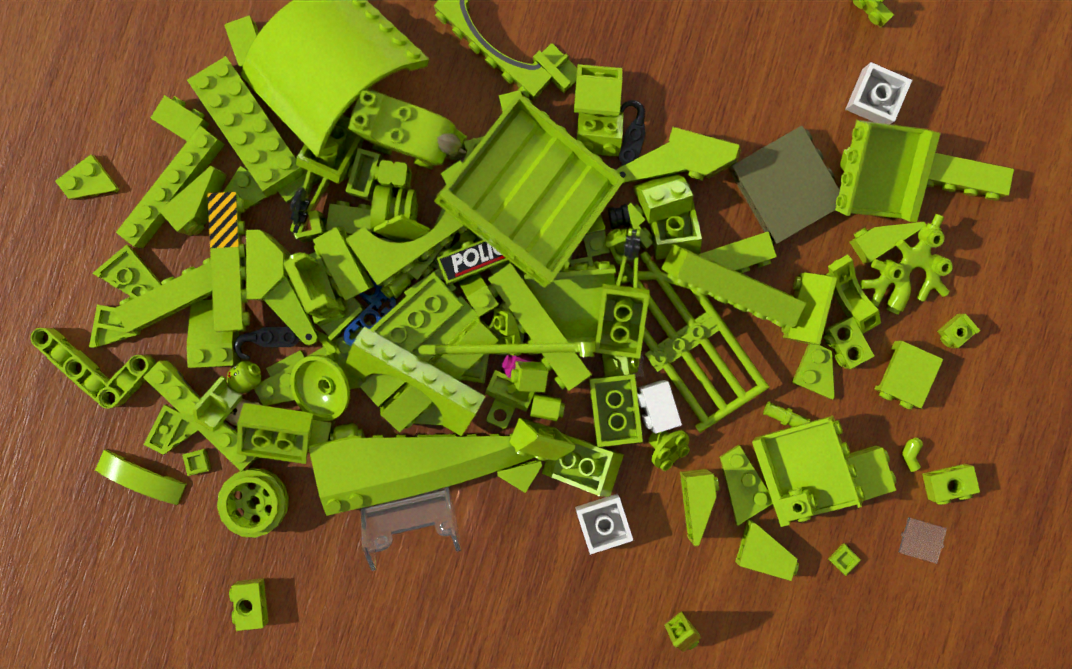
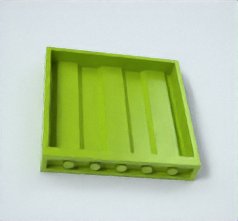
[434,93,625,287]

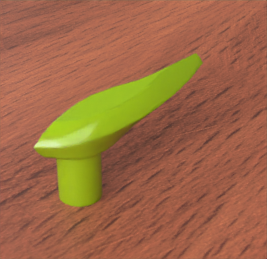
[316,330,337,361]

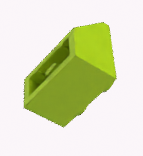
[574,64,622,116]

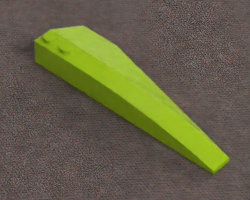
[309,434,535,516]

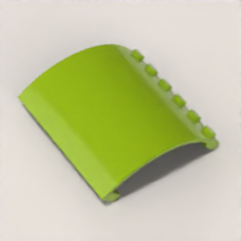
[241,0,429,157]

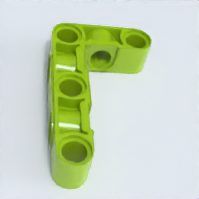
[31,328,156,409]

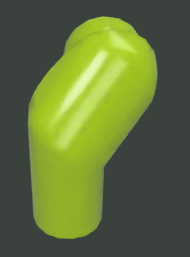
[902,438,923,472]

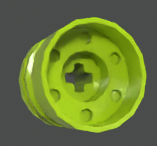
[370,185,418,233]

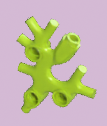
[860,214,953,315]

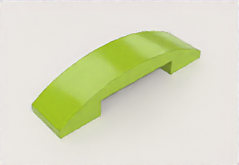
[95,449,187,505]

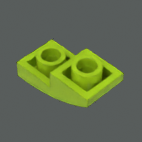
[627,203,653,250]
[493,308,521,356]

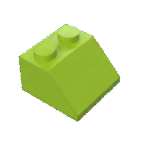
[633,174,693,224]
[509,418,576,461]

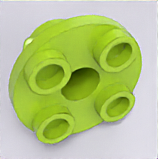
[649,430,690,471]

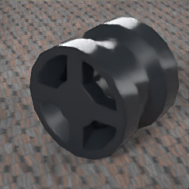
[608,204,630,229]

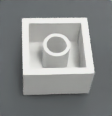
[845,62,912,124]
[637,380,682,433]
[575,494,633,554]

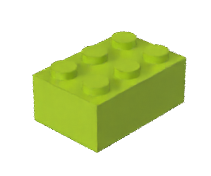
[588,373,643,447]

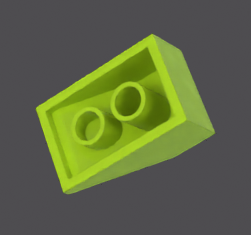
[159,166,227,236]
[650,184,702,260]
[187,300,240,368]
[542,433,624,497]
[680,469,719,546]

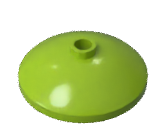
[290,355,350,421]

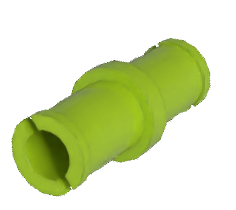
[763,401,810,427]

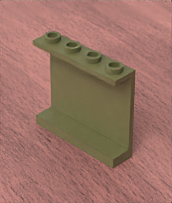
[728,126,841,245]

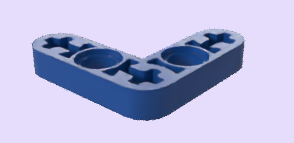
[344,274,396,346]

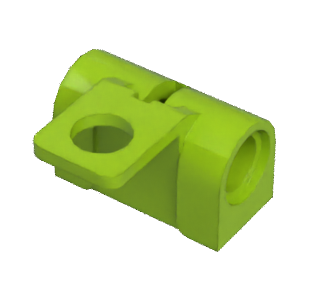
[485,370,535,429]

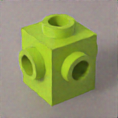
[779,487,818,522]

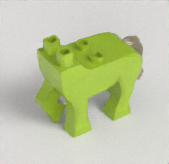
[348,89,468,170]

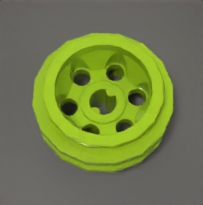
[217,468,289,538]

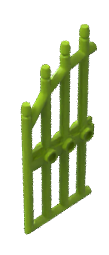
[593,251,770,433]

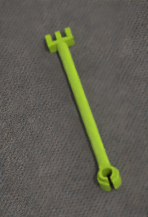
[419,343,596,357]

